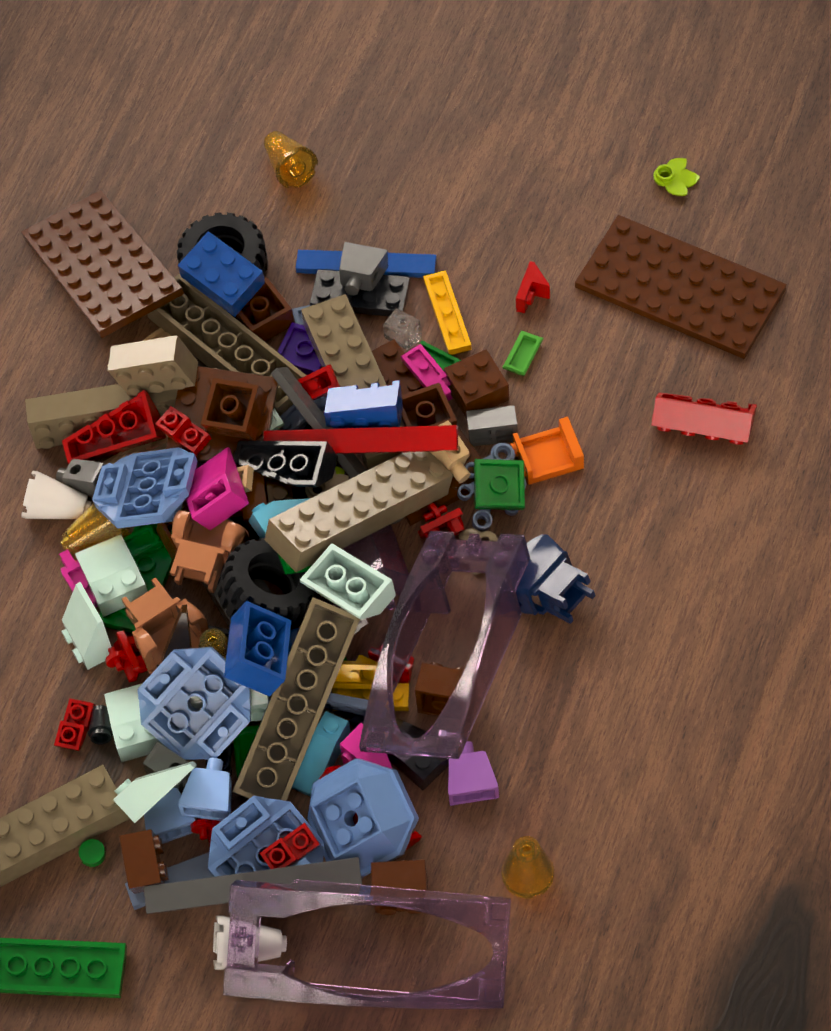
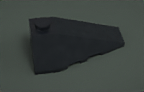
[233,441,338,487]
[349,714,459,791]

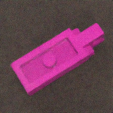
[401,344,453,401]
[59,549,98,608]

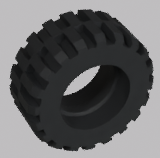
[177,212,268,278]
[217,538,318,630]

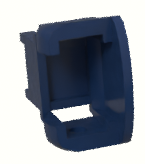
[499,534,596,624]

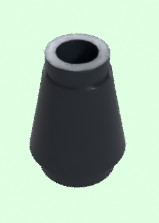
[88,705,113,745]

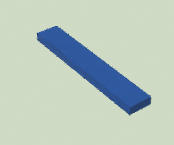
[296,250,437,278]

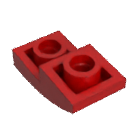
[155,406,212,456]
[54,698,96,751]
[260,822,321,869]

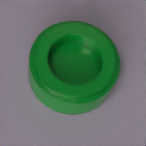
[78,839,106,867]

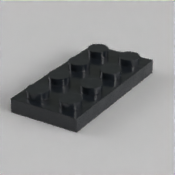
[310,269,410,317]

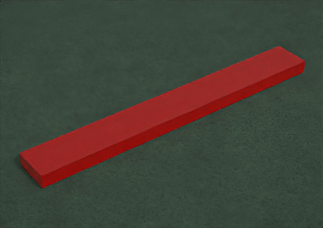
[263,425,458,454]

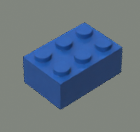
[178,231,265,317]
[224,601,291,697]

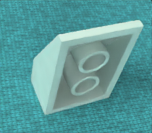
[75,534,148,617]
[61,582,111,670]
[104,683,163,762]
[113,761,196,823]

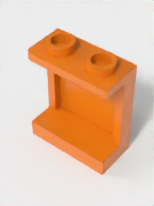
[510,417,584,485]

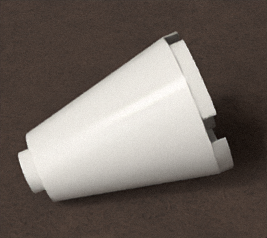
[22,470,92,519]
[213,915,287,970]

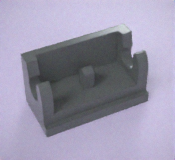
[466,405,518,446]

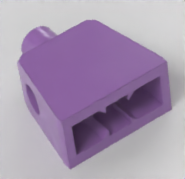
[448,741,499,806]

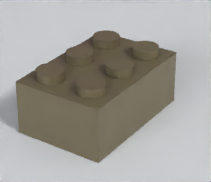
[107,335,198,396]

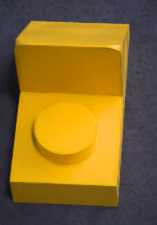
[332,655,381,690]

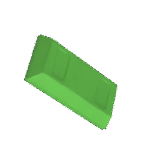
[503,331,543,376]

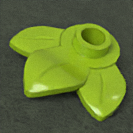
[653,158,700,196]

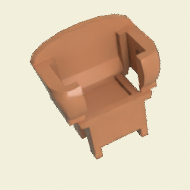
[170,510,250,593]
[122,577,211,674]

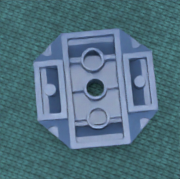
[92,447,197,529]
[137,647,251,760]
[307,758,419,878]
[207,796,324,913]

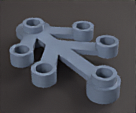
[457,443,527,531]

